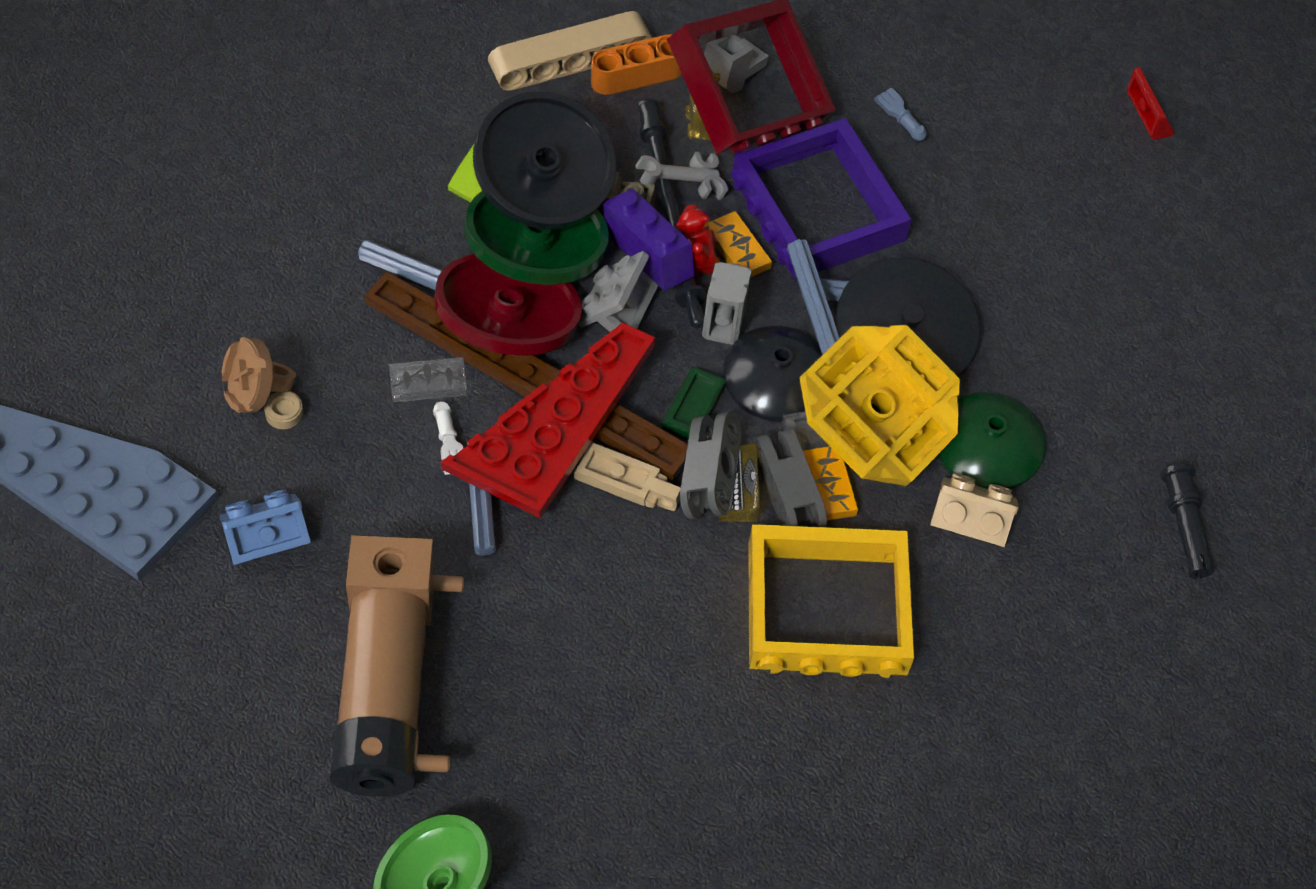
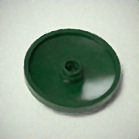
[464,191,609,285]

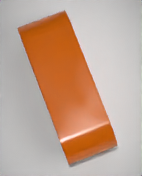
[591,34,682,95]

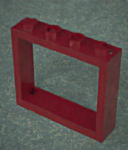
[667,0,836,155]

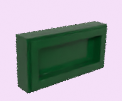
[662,366,726,440]

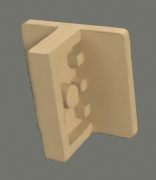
[930,473,1019,547]

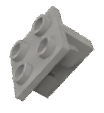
[579,251,658,332]

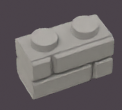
[702,262,751,345]

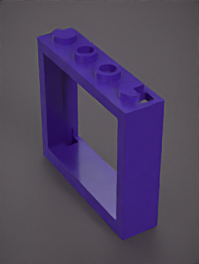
[730,118,912,280]

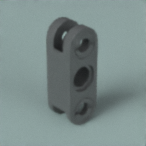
[680,412,741,519]
[753,428,827,528]

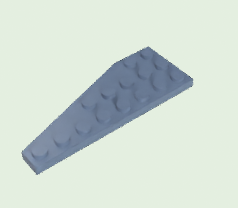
[0,405,218,581]

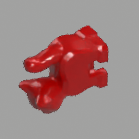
[676,205,720,276]

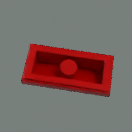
[1126,67,1175,140]

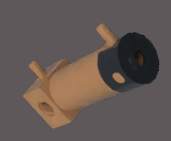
[330,535,464,796]

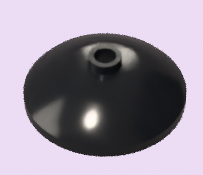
[723,326,822,422]

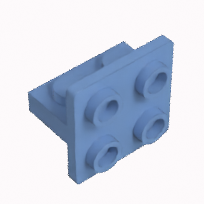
[219,490,311,565]

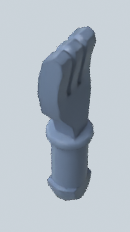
[874,88,927,141]

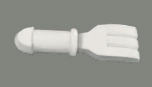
[433,401,463,475]

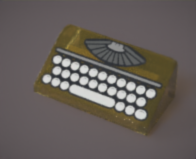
[719,444,760,522]

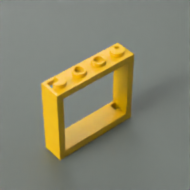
[748,524,914,678]

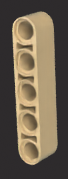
[488,11,652,91]

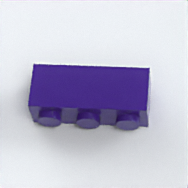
[603,188,694,291]

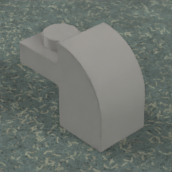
[704,35,769,93]

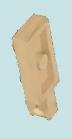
[574,442,681,511]

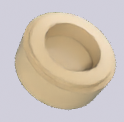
[264,391,303,429]

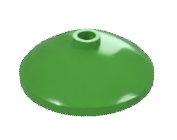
[373,815,492,889]

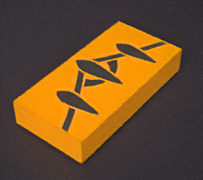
[708,211,772,278]
[803,446,858,520]

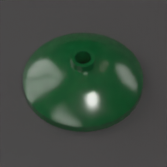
[937,392,1046,489]

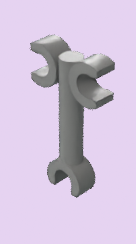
[636,152,728,200]

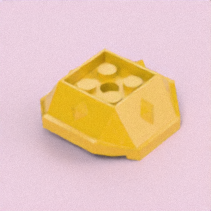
[799,325,960,486]

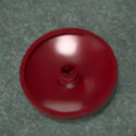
[434,254,582,356]

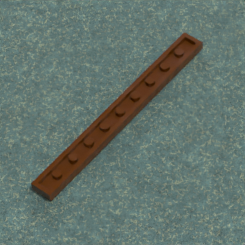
[364,271,688,482]

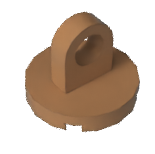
[222,337,296,413]

